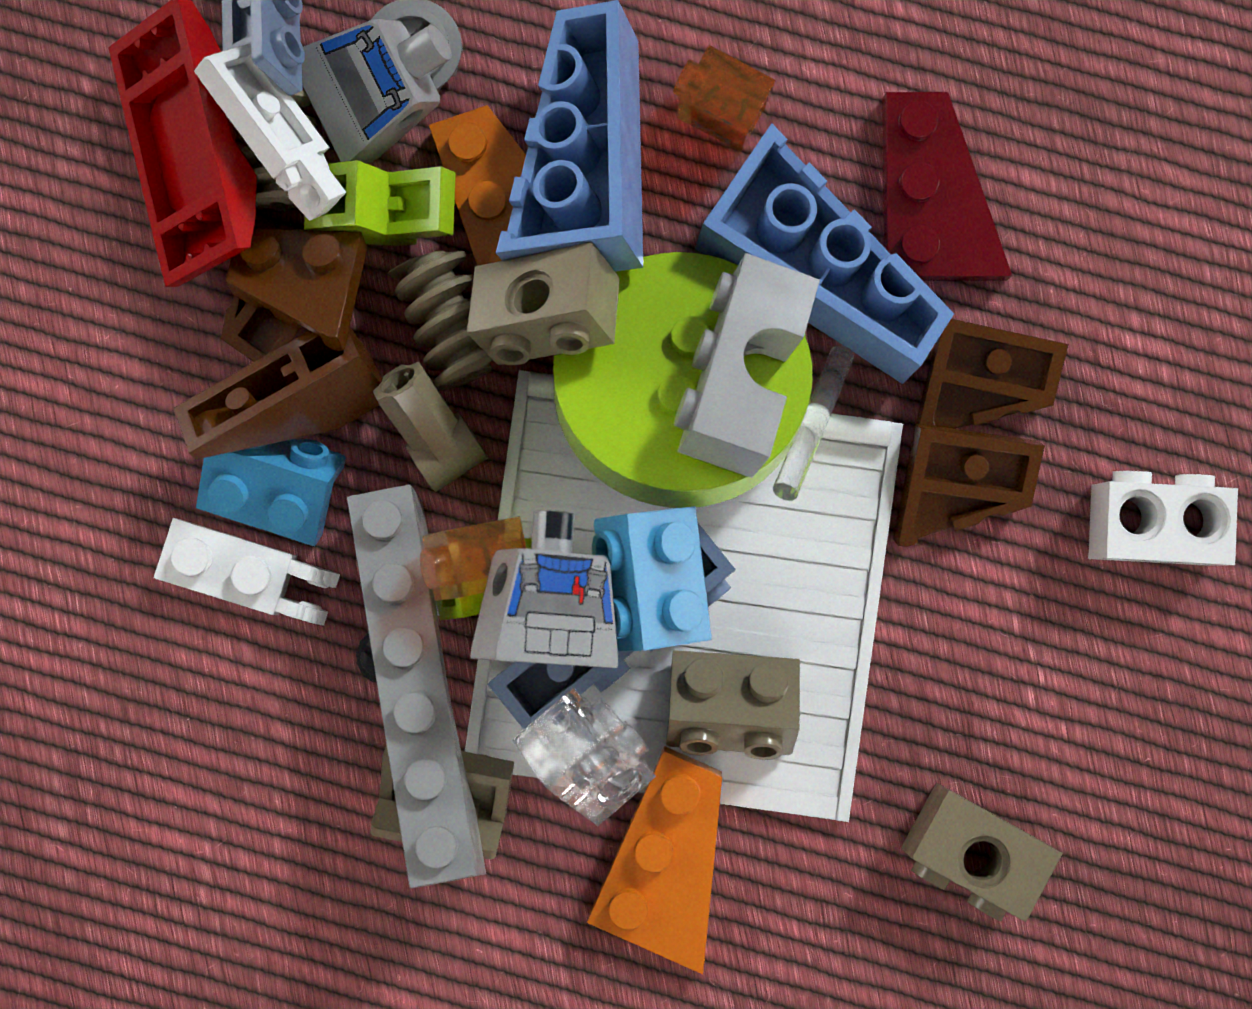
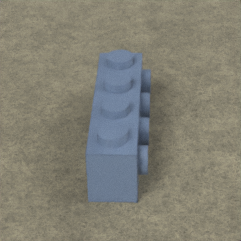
[488,523,736,736]

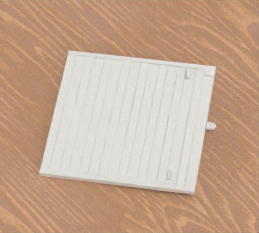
[465,370,903,822]

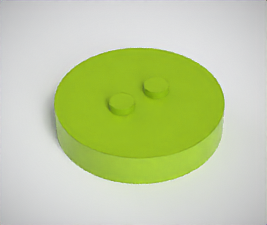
[553,252,813,508]

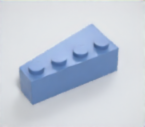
[496,0,643,271]
[694,123,954,384]

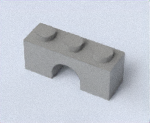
[674,253,820,478]

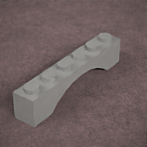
[347,484,486,888]

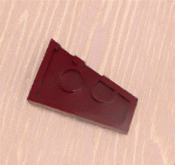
[882,92,1012,281]

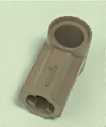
[373,362,488,492]

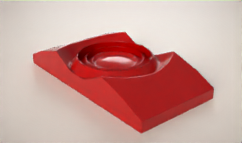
[108,0,257,287]

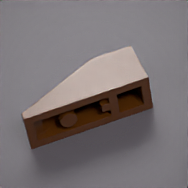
[173,327,382,460]

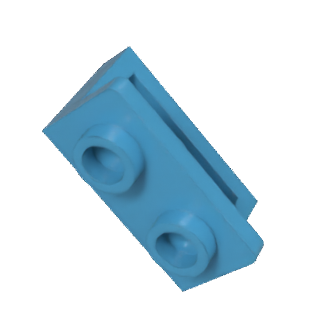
[196,439,346,547]
[592,506,712,651]

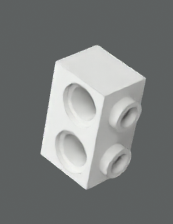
[1088,471,1238,566]

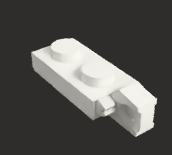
[194,44,346,221]

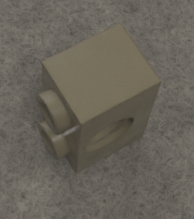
[467,242,619,365]
[901,782,1063,922]

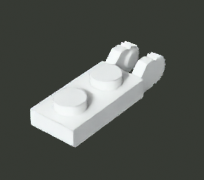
[154,518,340,626]

